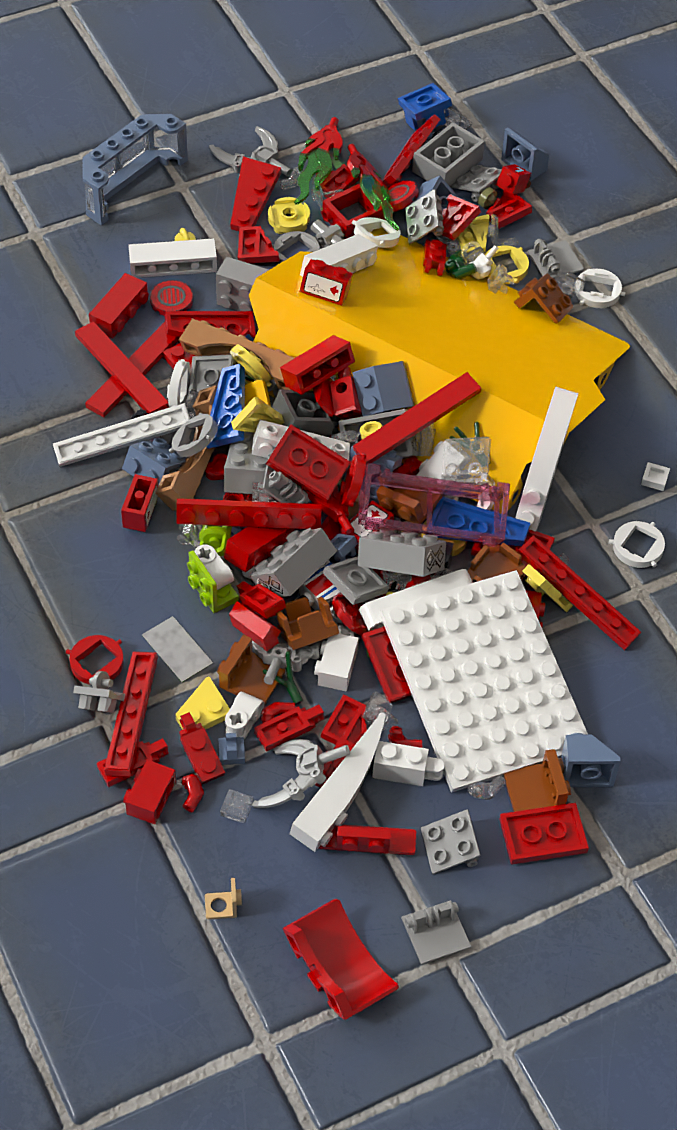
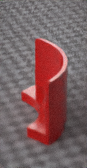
[283,899,399,1020]

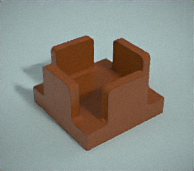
[468,541,527,583]
[276,597,339,650]

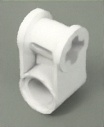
[194,545,234,590]
[225,691,265,739]

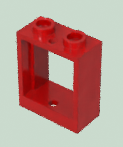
[321,182,388,239]

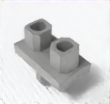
[73,671,125,714]

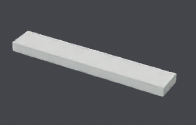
[53,403,190,467]

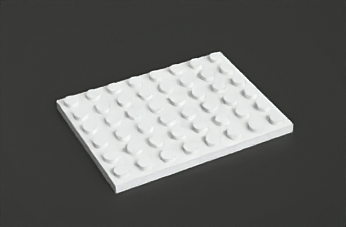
[380,570,588,793]

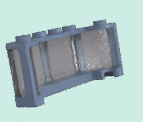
[83,114,188,226]

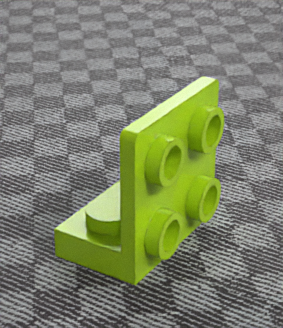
[187,550,239,613]

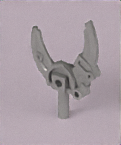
[209,126,292,176]
[252,639,325,684]
[252,739,350,808]

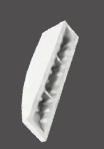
[515,387,579,531]
[290,712,386,852]

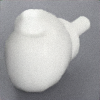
[469,245,499,280]

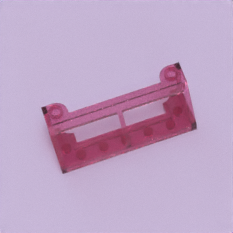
[358,463,510,547]

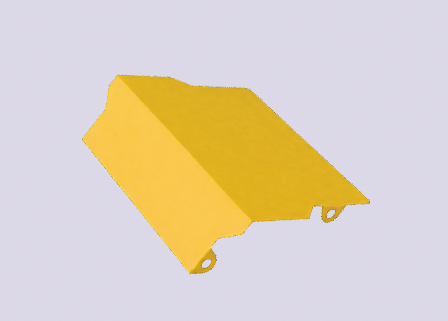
[245,228,630,514]

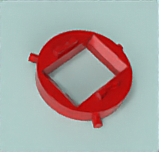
[339,453,367,507]
[66,635,124,685]

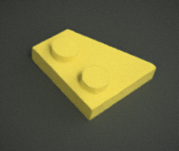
[456,214,490,258]
[231,397,284,433]
[523,564,573,612]
[176,677,230,730]

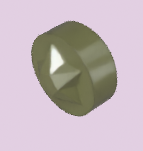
[478,187,497,209]

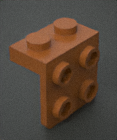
[514,273,573,324]
[376,475,444,526]
[217,634,285,705]
[504,749,571,812]

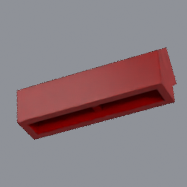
[229,601,281,651]

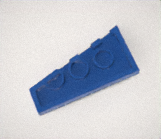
[206,364,245,449]
[425,497,531,546]

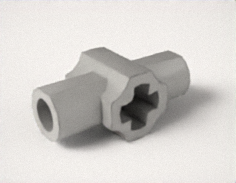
[311,219,344,248]

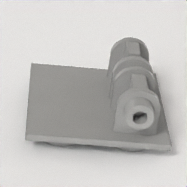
[450,165,502,202]
[405,189,444,245]
[528,239,584,278]
[262,455,309,504]
[421,809,481,874]
[401,900,471,964]

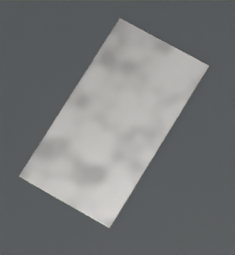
[142,616,213,682]

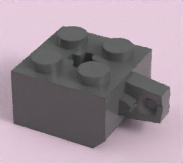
[272,389,341,437]

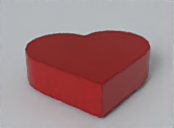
[205,454,227,480]

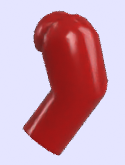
[260,702,295,723]
[388,726,422,748]
[182,774,204,812]

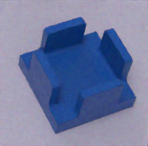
[398,83,452,130]

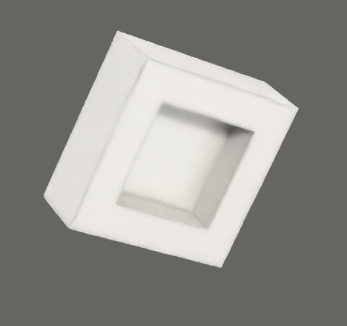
[641,462,670,491]

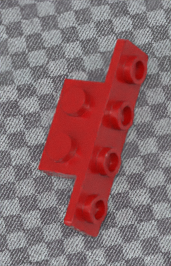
[318,824,416,855]

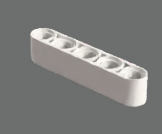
[359,569,473,631]

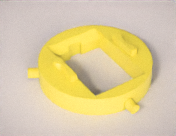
[485,245,529,284]
[230,344,272,387]

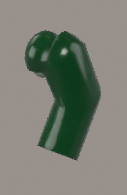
[448,250,466,266]
[445,259,477,279]

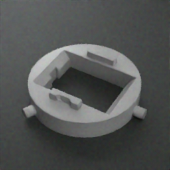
[272,231,320,264]
[169,413,218,457]

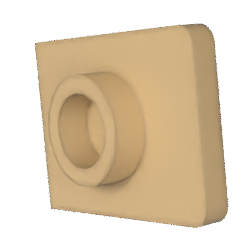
[205,878,242,920]

